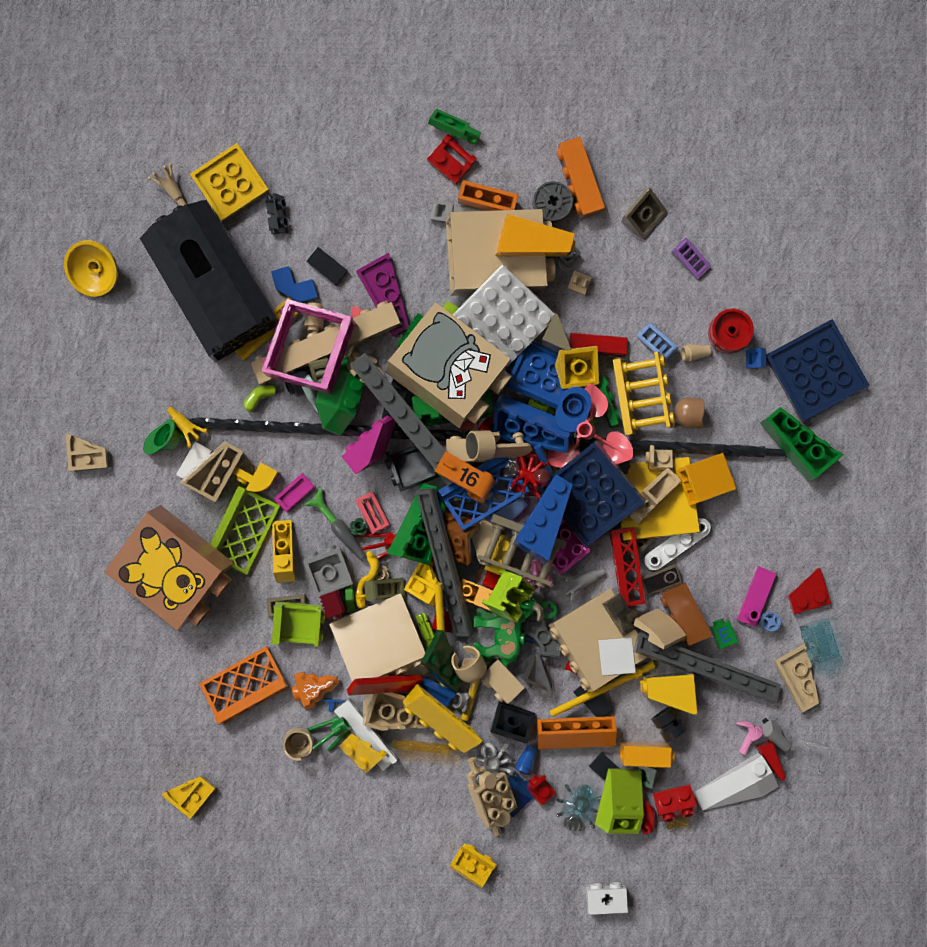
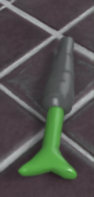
[305,489,366,560]

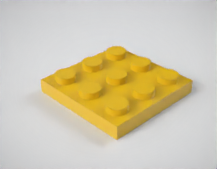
[190,143,269,222]

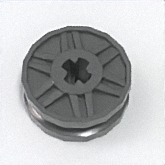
[532,181,573,224]

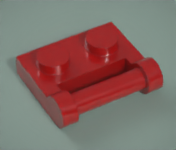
[427,134,477,185]

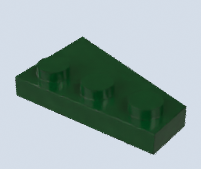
[420,629,463,693]

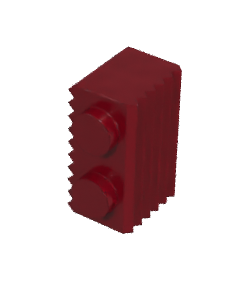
[319,590,347,621]

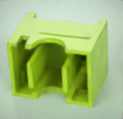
[482,569,536,623]

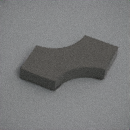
[524,616,561,659]

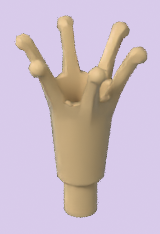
[148,163,186,206]

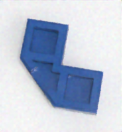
[271,266,318,303]

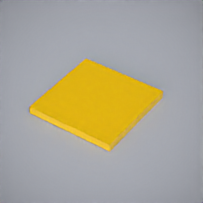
[620,457,700,541]

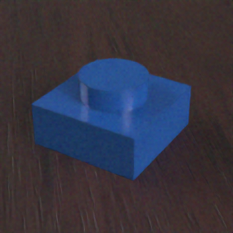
[746,348,766,369]

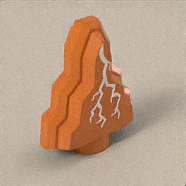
[291,672,339,711]

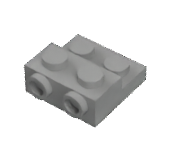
[303,544,353,597]

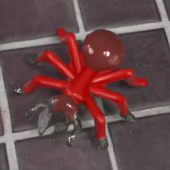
[503,455,551,500]

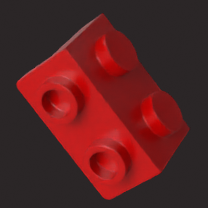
[653,784,697,823]

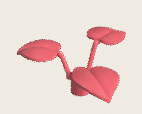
[547,383,633,468]

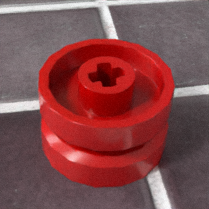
[708,308,754,354]

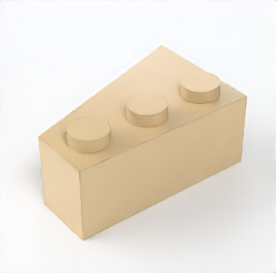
[180,441,244,502]

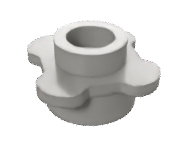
[452,690,470,712]

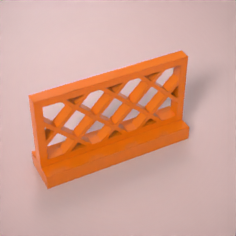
[199,646,290,725]

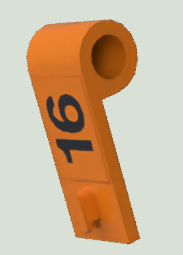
[434,451,495,503]

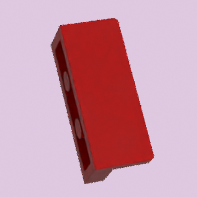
[569,333,628,357]

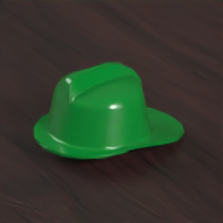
[143,419,185,455]

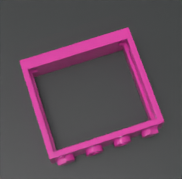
[262,299,356,394]

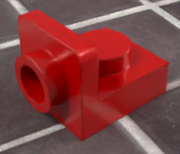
[526,774,556,806]

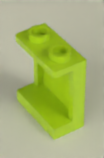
[272,602,325,647]

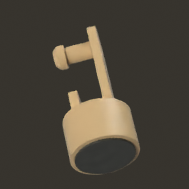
[466,430,532,461]

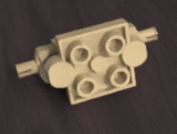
[467,757,517,836]

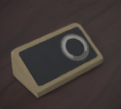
[641,564,682,596]

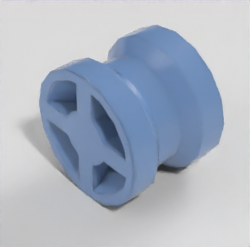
[759,612,781,631]

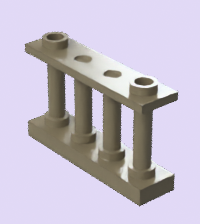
[477,514,567,588]

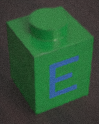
[709,618,738,649]

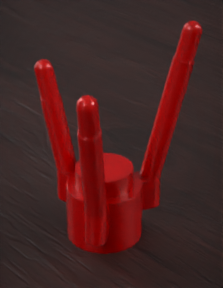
[354,532,396,560]

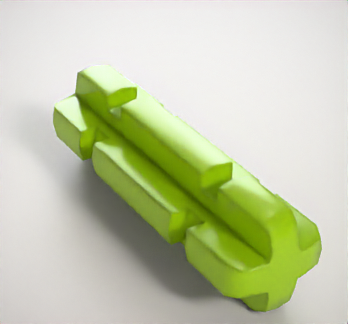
[416,613,434,648]

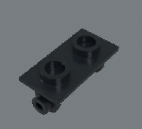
[266,193,288,235]

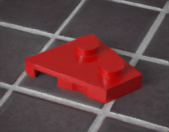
[788,568,831,614]

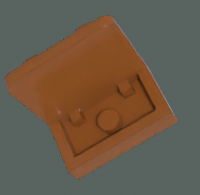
[443,512,480,565]

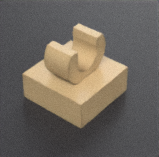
[567,270,592,296]

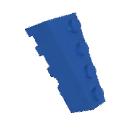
[494,394,574,453]
[513,474,573,565]

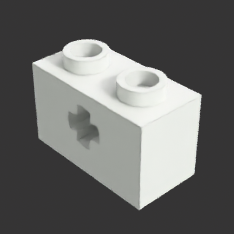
[586,882,628,915]

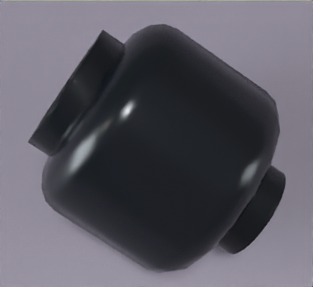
[285,369,313,397]

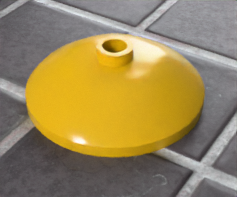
[64,240,118,297]

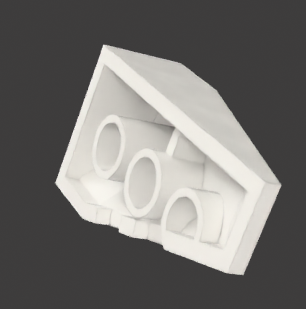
[693,753,779,810]

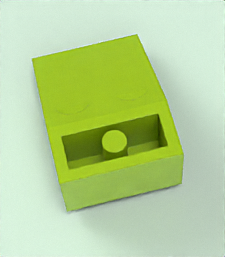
[595,769,644,834]

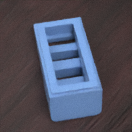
[637,323,679,363]

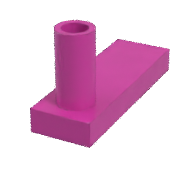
[737,566,777,627]

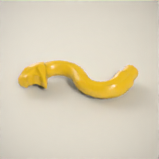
[355,551,379,609]

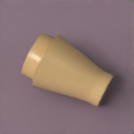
[681,343,711,362]

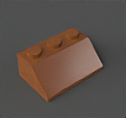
[660,583,712,646]

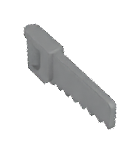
[429,200,483,223]

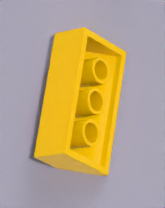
[402,684,483,753]

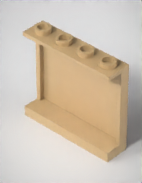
[549,588,647,692]
[330,593,426,682]

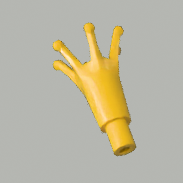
[166,406,207,448]

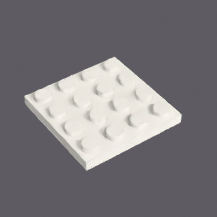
[453,264,555,366]

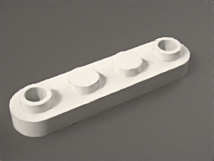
[644,518,711,570]

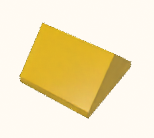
[555,346,599,389]

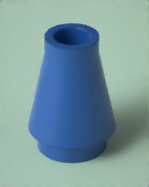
[515,745,537,775]

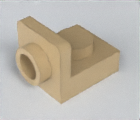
[645,445,673,471]

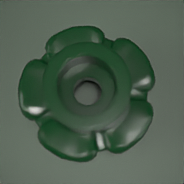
[350,518,369,536]

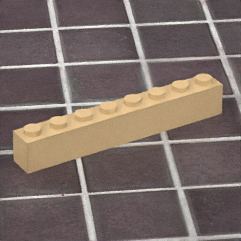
[251,301,402,386]

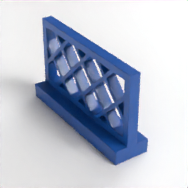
[438,457,530,532]

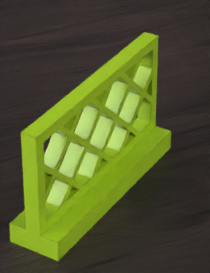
[210,486,280,575]

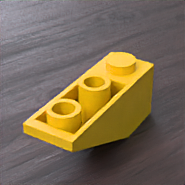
[272,520,296,583]

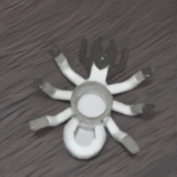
[468,742,517,777]

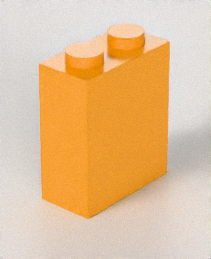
[676,453,736,506]
[619,742,675,768]

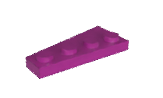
[356,253,409,338]

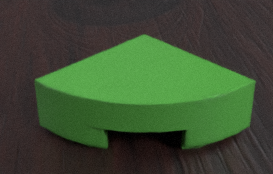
[345,585,355,613]

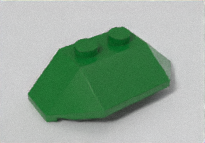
[315,357,365,436]

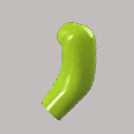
[244,385,275,412]

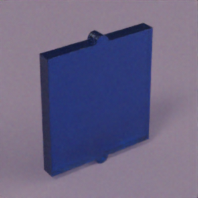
[507,771,533,818]

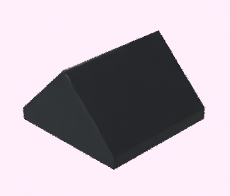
[490,701,535,744]

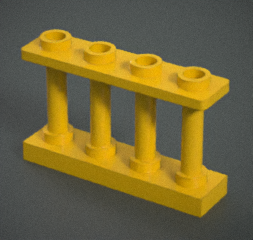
[613,351,675,436]

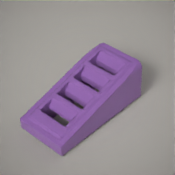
[671,238,711,280]

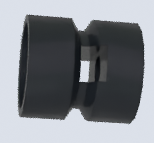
[651,706,687,743]

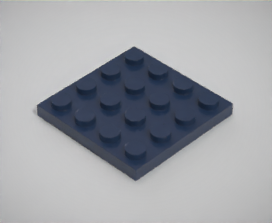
[766,319,870,422]
[538,440,646,547]

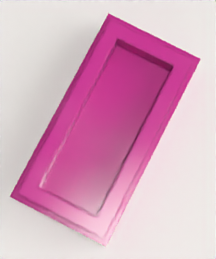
[274,473,315,513]

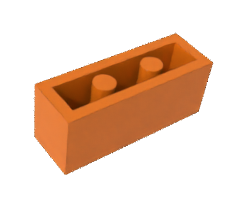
[458,180,518,211]

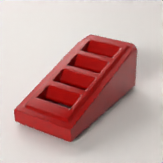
[755,740,786,781]

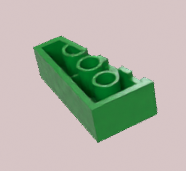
[760,407,844,482]

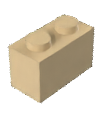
[481,658,525,704]

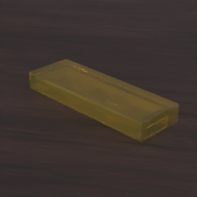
[392,739,451,755]

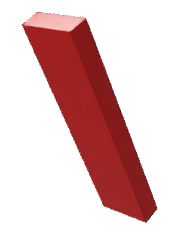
[347,674,423,696]

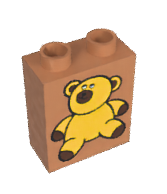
[104,505,233,630]

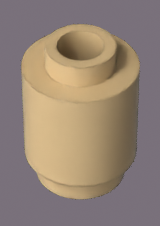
[304,303,324,332]

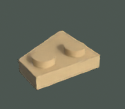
[66,434,108,471]

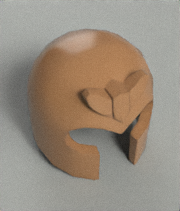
[674,397,704,428]

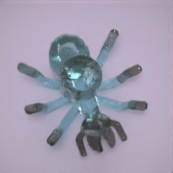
[556,783,601,831]

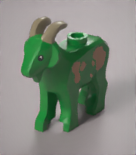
[473,597,545,667]

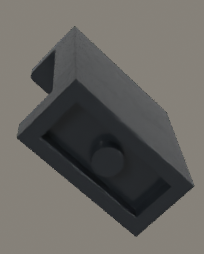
[384,446,441,492]

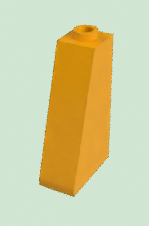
[495,214,576,256]

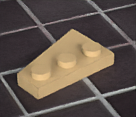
[773,643,819,712]

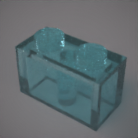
[799,618,840,663]

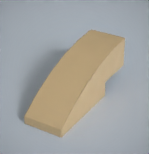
[628,468,682,524]

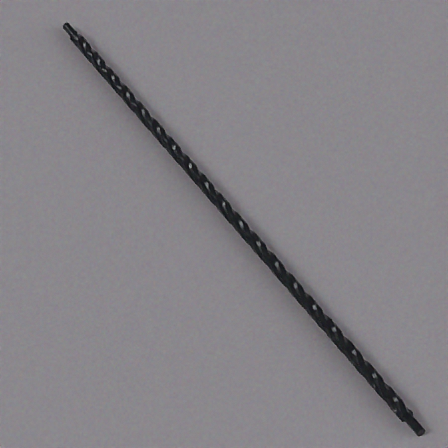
[175,417,785,458]

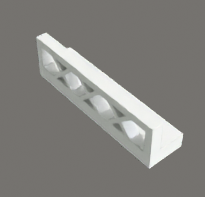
[334,698,398,771]

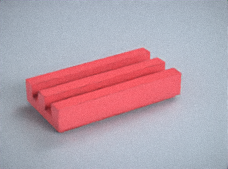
[355,491,390,534]

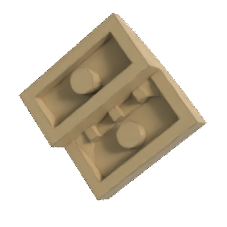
[634,608,686,649]

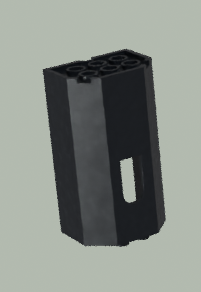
[139,199,279,363]

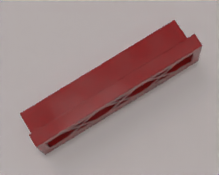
[609,527,645,607]

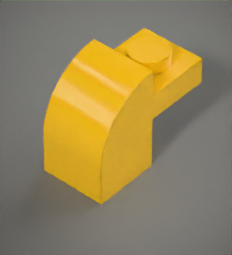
[233,462,280,493]

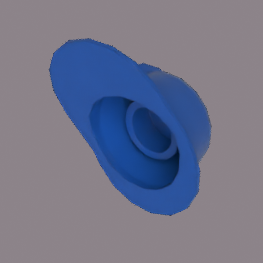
[555,387,592,432]

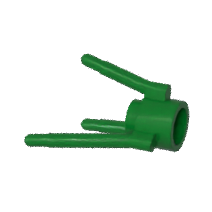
[307,716,351,751]

